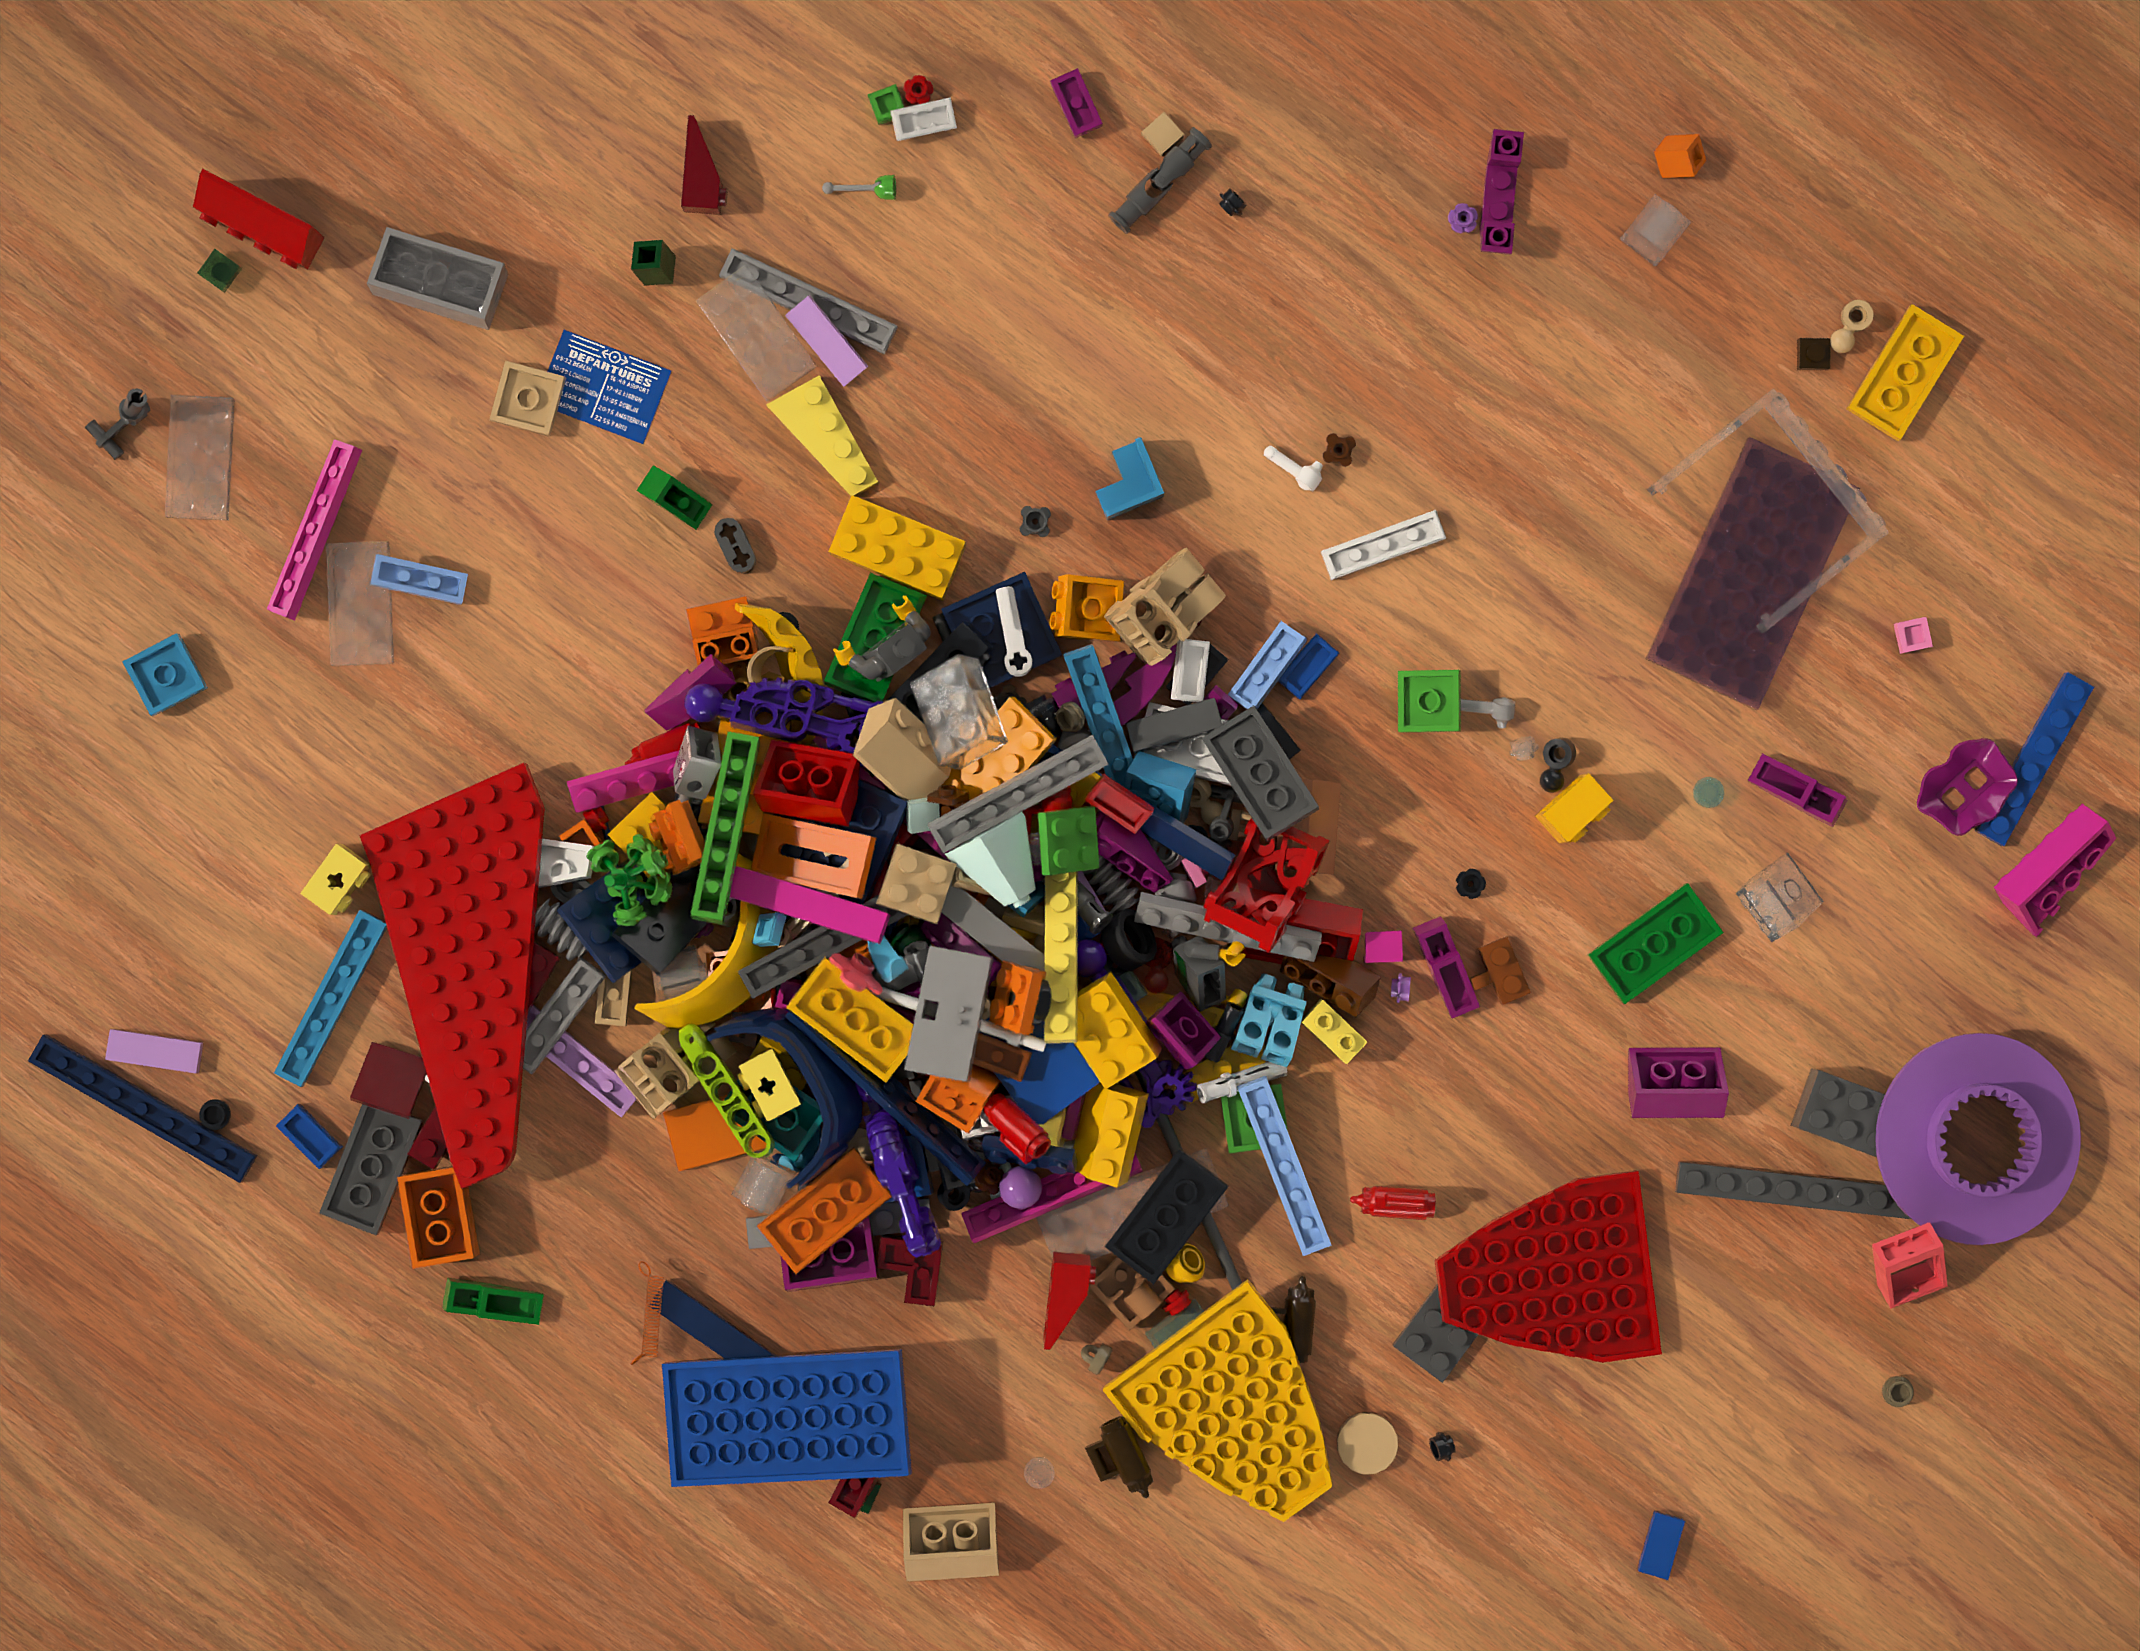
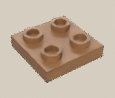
[1089,1257,1175,1331]

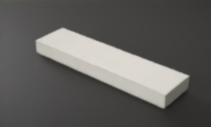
[1321,510,1446,580]

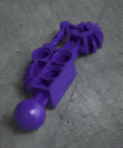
[684,677,884,768]
[1077,939,1197,1128]
[855,1082,941,1258]

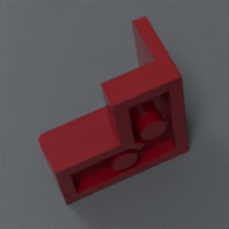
[877,1234,943,1307]

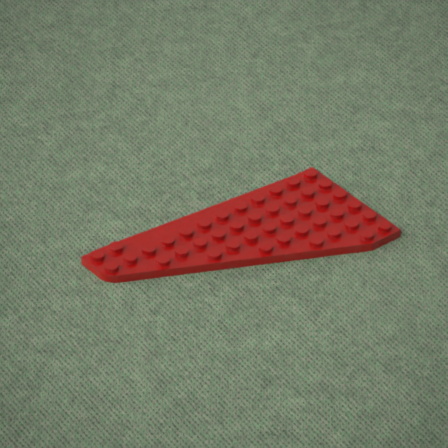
[359,763,545,1189]

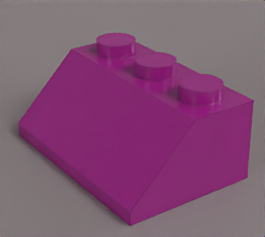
[1628,1048,1729,1118]
[780,1216,879,1292]

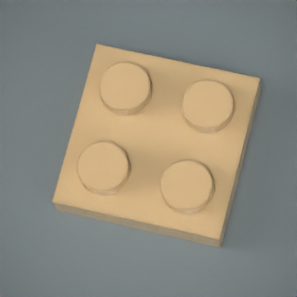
[489,361,566,437]
[876,844,957,924]

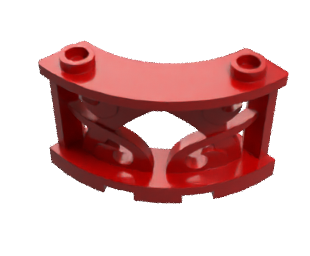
[1203,818,1330,952]

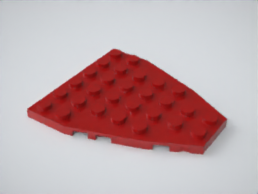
[1435,1170,1662,1363]

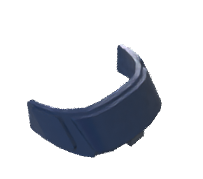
[707,1008,863,1189]

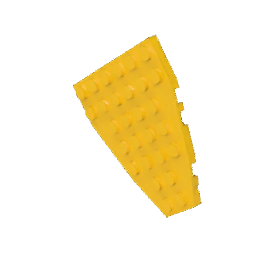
[1103,1279,1333,1522]

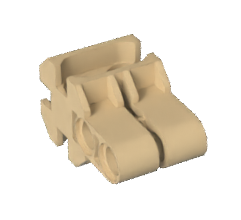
[1104,548,1226,666]
[614,1022,737,1119]

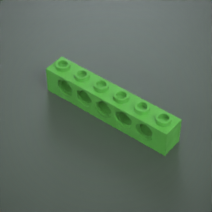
[691,731,760,925]

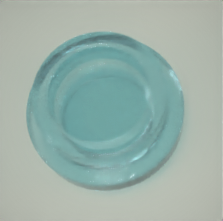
[1693,777,1724,808]

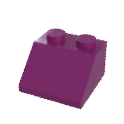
[1145,991,1221,1069]

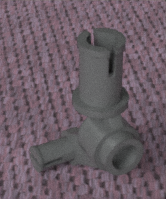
[85,388,150,460]
[1208,784,1243,850]

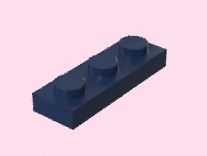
[982,1135,1078,1174]

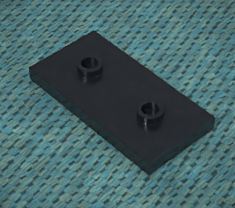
[612,864,709,976]
[1105,1148,1229,1285]

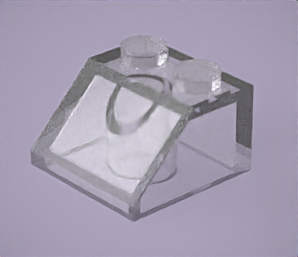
[1736,852,1824,942]

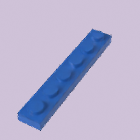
[1975,672,2094,846]

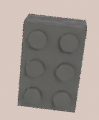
[1790,1068,1885,1157]

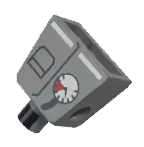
[673,726,721,805]

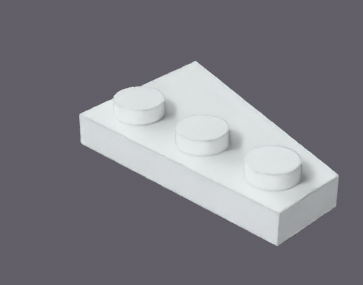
[538,839,594,888]

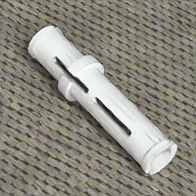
[1196,1062,1288,1103]

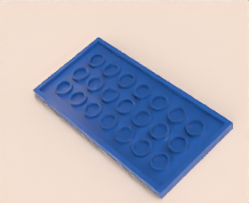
[662,1349,912,1487]

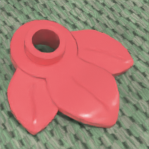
[829,953,883,995]

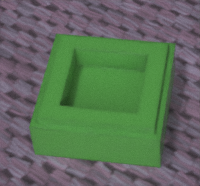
[868,84,904,125]

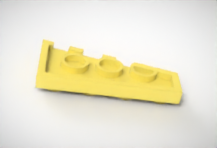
[766,376,879,496]

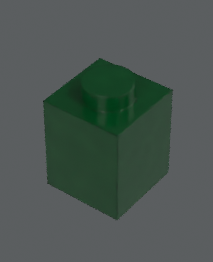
[631,240,676,286]

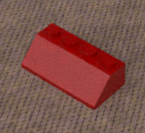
[193,168,325,270]
[1230,888,1363,964]

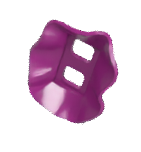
[1917,738,2018,836]

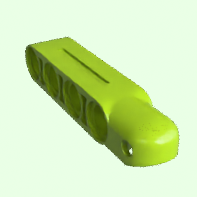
[679,1024,775,1158]

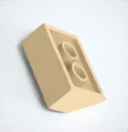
[853,698,956,801]
[903,1503,999,1582]

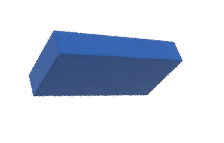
[1278,633,1339,700]
[276,1104,343,1169]
[1637,1511,1685,1580]

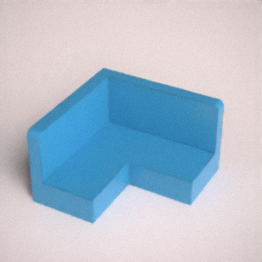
[1095,437,1164,520]
[1124,752,1196,823]

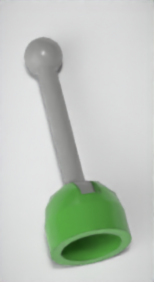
[822,175,896,200]

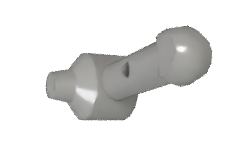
[1461,697,1515,728]

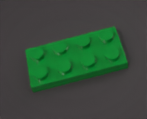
[823,573,927,702]
[1587,883,1724,1004]

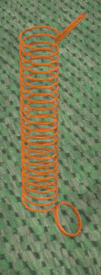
[630,1261,664,1365]

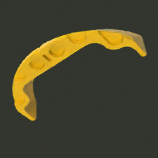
[735,603,824,746]
[634,853,778,1029]

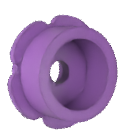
[1448,203,1478,233]
[1391,973,1411,1004]

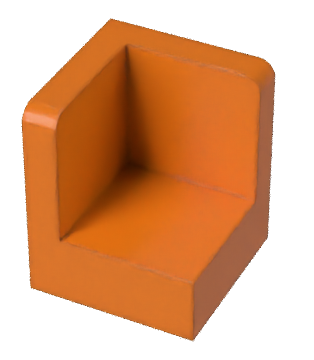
[1654,134,1707,178]
[559,819,604,847]

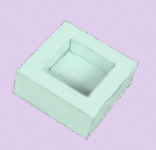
[906,798,940,834]

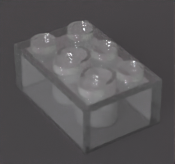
[910,654,1008,770]

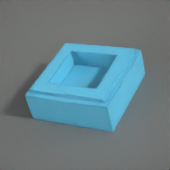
[753,912,786,947]

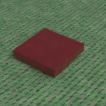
[350,1042,427,1119]

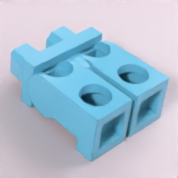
[1231,973,1307,1067]

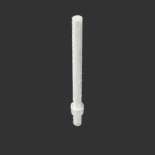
[868,987,1046,1052]

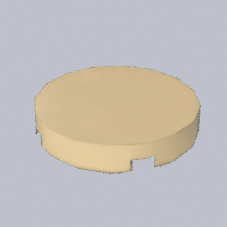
[1337,1412,1398,1475]

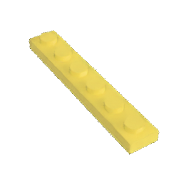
[1044,871,1078,1044]

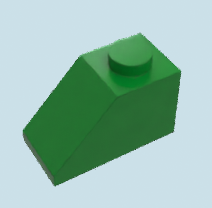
[636,465,713,530]

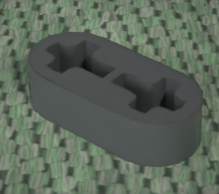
[714,518,756,574]

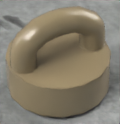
[1081,1343,1113,1375]

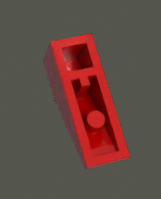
[1043,1252,1096,1350]

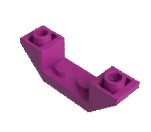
[1480,129,1524,255]

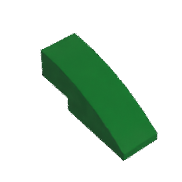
[442,1278,544,1325]

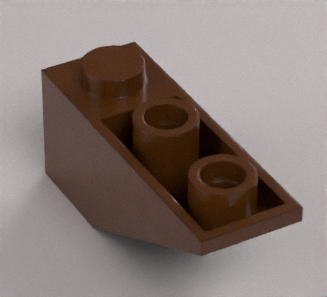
[1280,954,1381,1017]

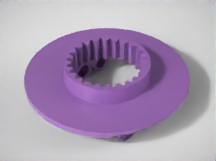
[1875,1033,2081,1245]

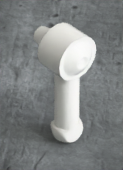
[1264,445,1323,492]

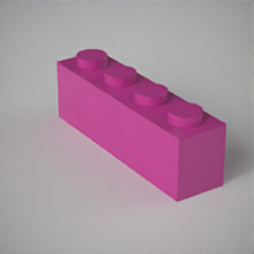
[1994,804,2116,938]

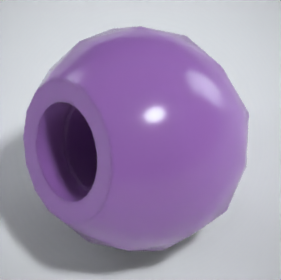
[999,1166,1042,1209]

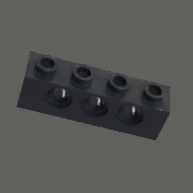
[887,622,994,726]

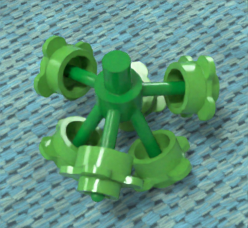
[586,834,672,926]

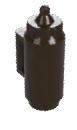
[1271,1276,1316,1363]
[1085,1416,1153,1498]

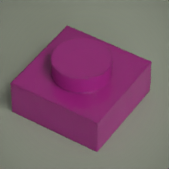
[1203,685,1239,720]

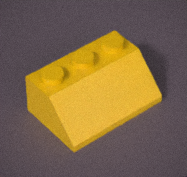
[1073,1082,1149,1188]

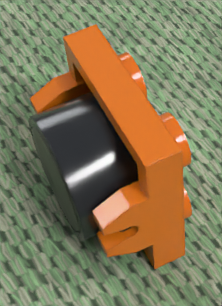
[989,960,1051,1036]

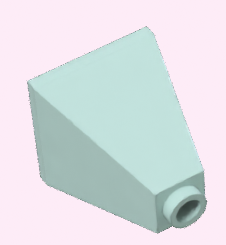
[945,812,1036,908]

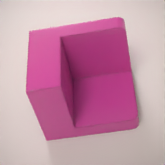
[1364,931,1403,963]

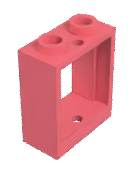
[1872,1222,1948,1309]

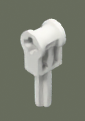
[996,586,1032,677]

